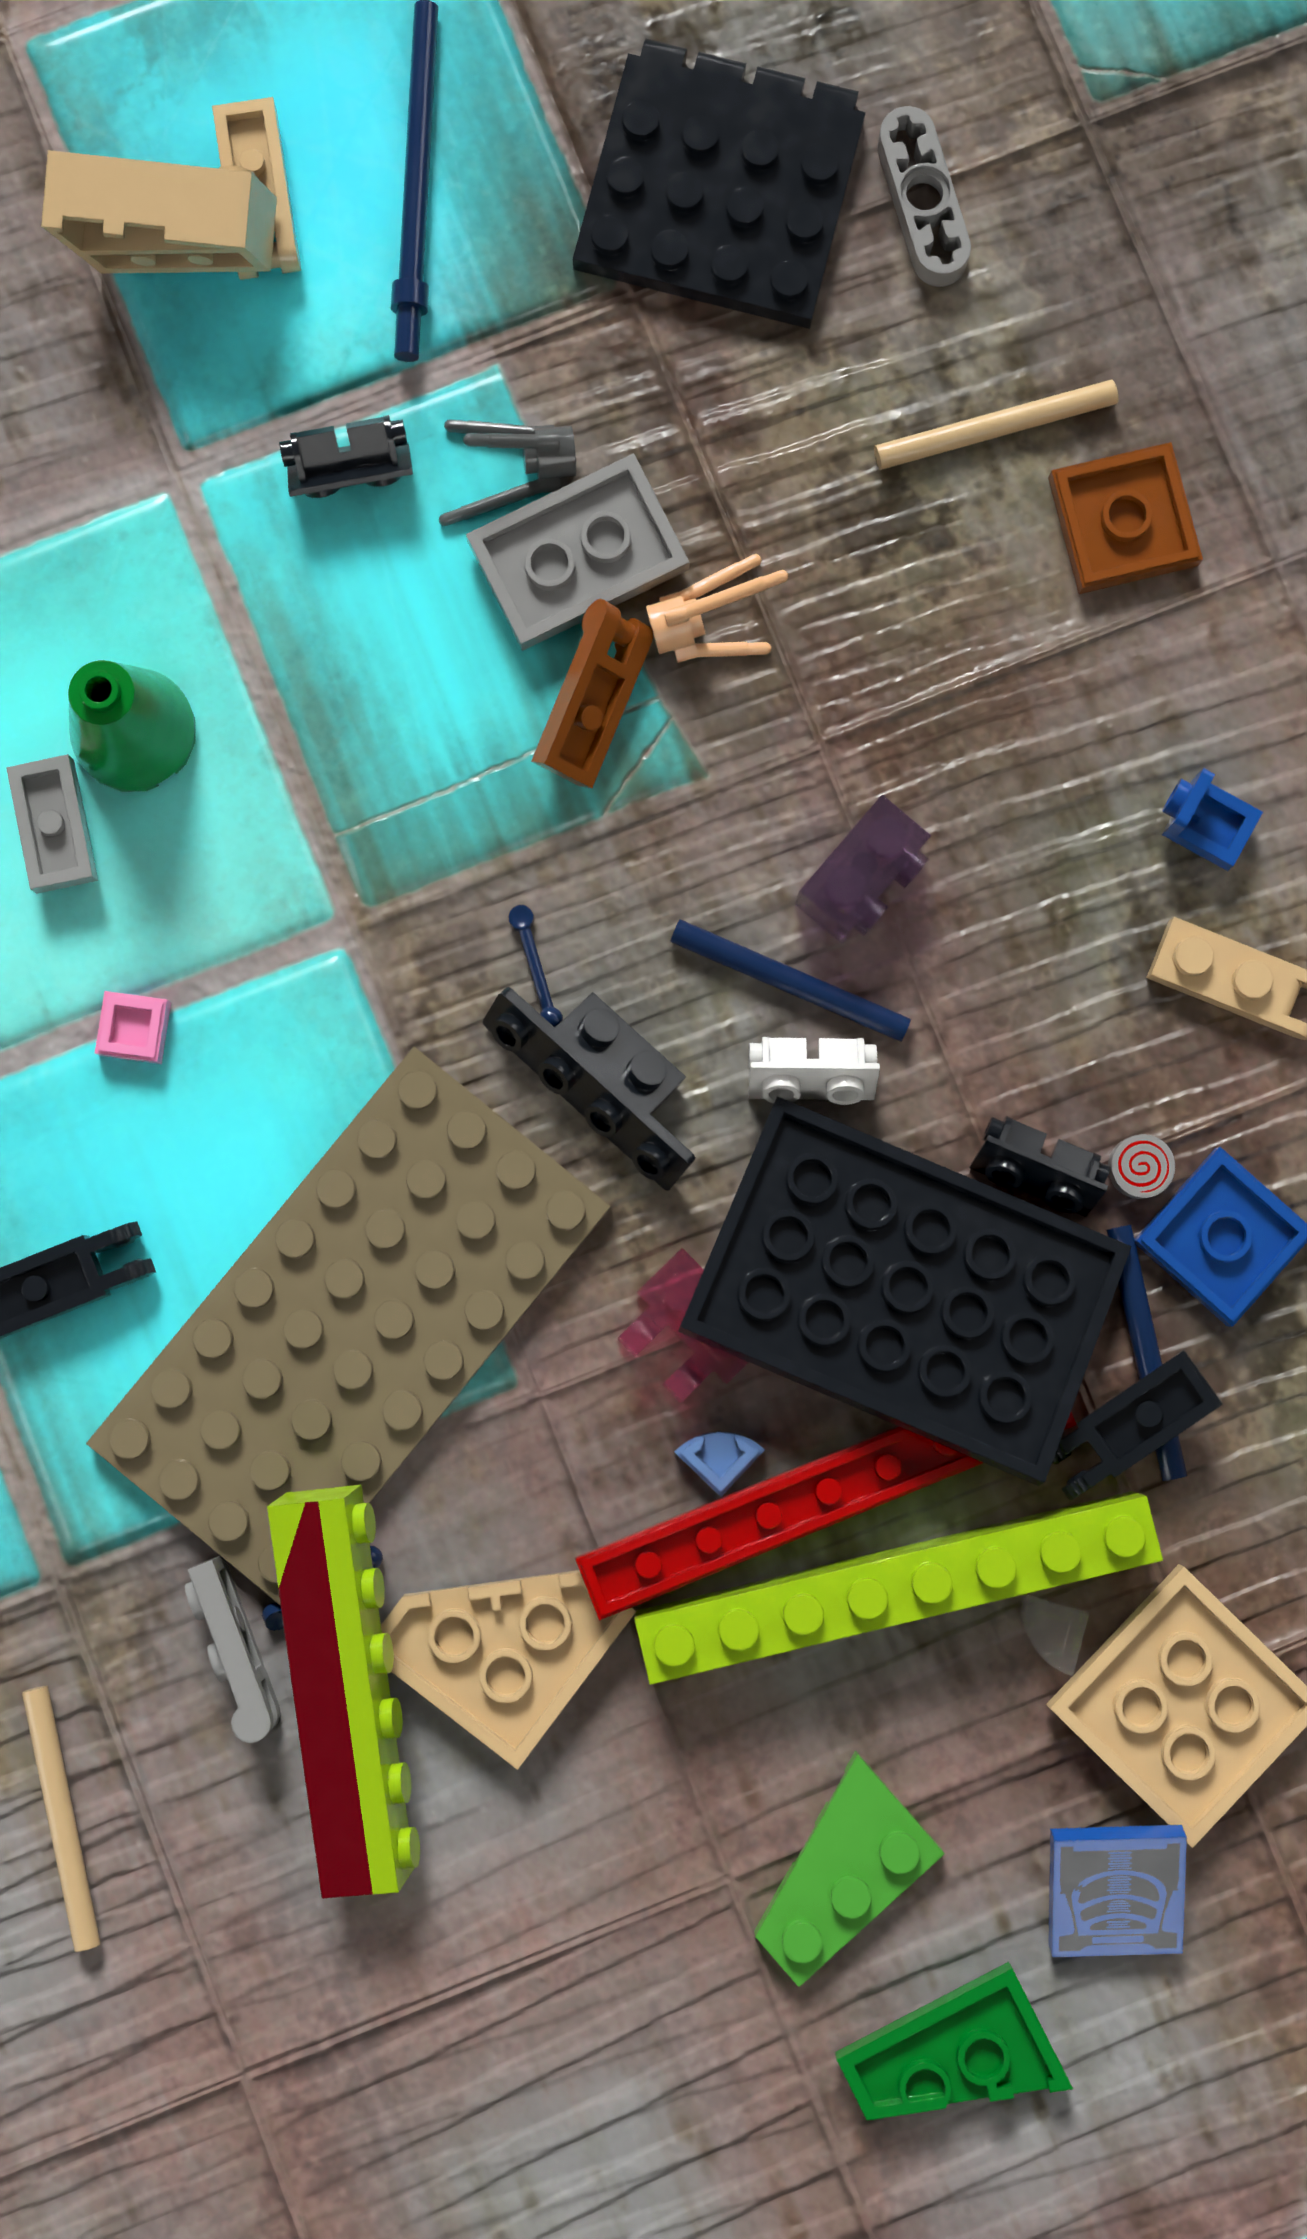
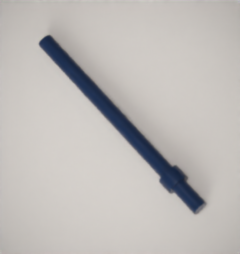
[391,0,439,362]

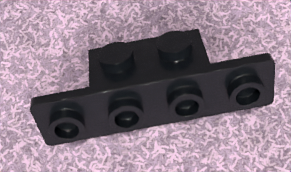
[483,987,695,1191]

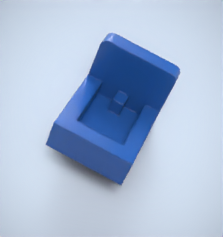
[1162,768,1263,871]

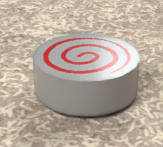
[1108,1134,1175,1199]

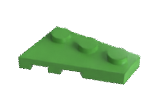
[754,1750,945,1987]

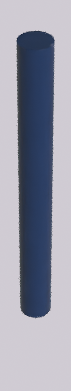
[670,919,911,1042]
[1106,1225,1188,1481]

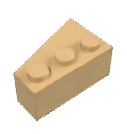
[41,150,277,274]

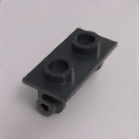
[279,415,413,498]
[969,1116,1110,1217]

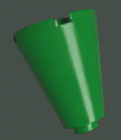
[68,660,195,792]

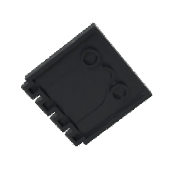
[572,38,866,329]

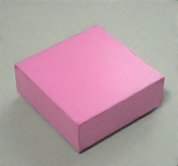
[95,991,171,1064]

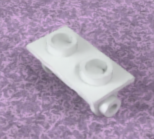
[748,1037,880,1105]

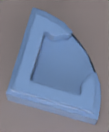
[674,1431,765,1497]

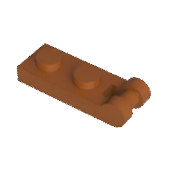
[531,599,653,789]

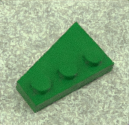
[835,1962,1073,2121]

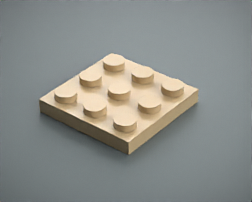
[1046,1564,1307,1848]

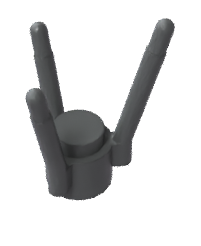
[439,419,576,526]

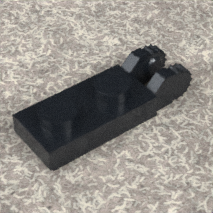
[0,1221,156,1339]
[1052,1350,1223,1501]

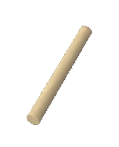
[874,379,1118,470]
[22,1686,101,1952]

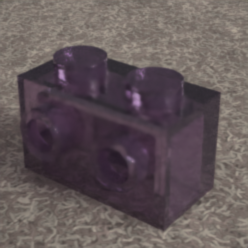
[795,795,931,944]

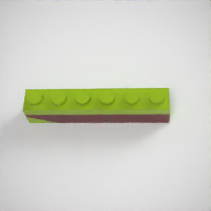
[267,1485,420,1899]

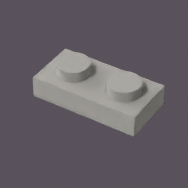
[6,754,98,894]

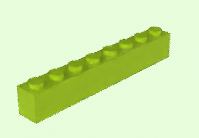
[634,1491,1163,1685]

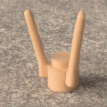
[646,554,788,663]

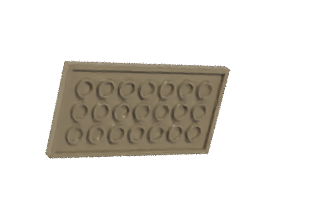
[86,1047,611,1605]

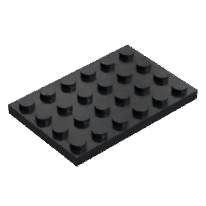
[678,1096,1132,1486]

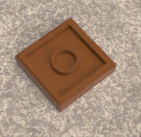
[1048,442,1203,594]

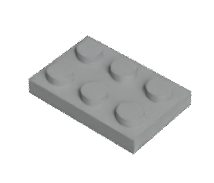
[466,453,690,651]

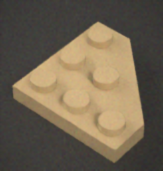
[381,1570,637,1770]

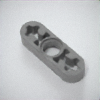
[877,106,971,287]

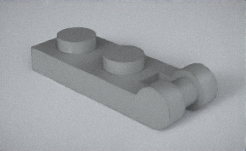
[185,1556,281,1743]

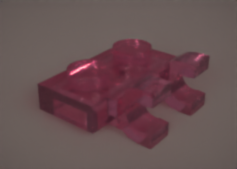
[617,1248,749,1403]

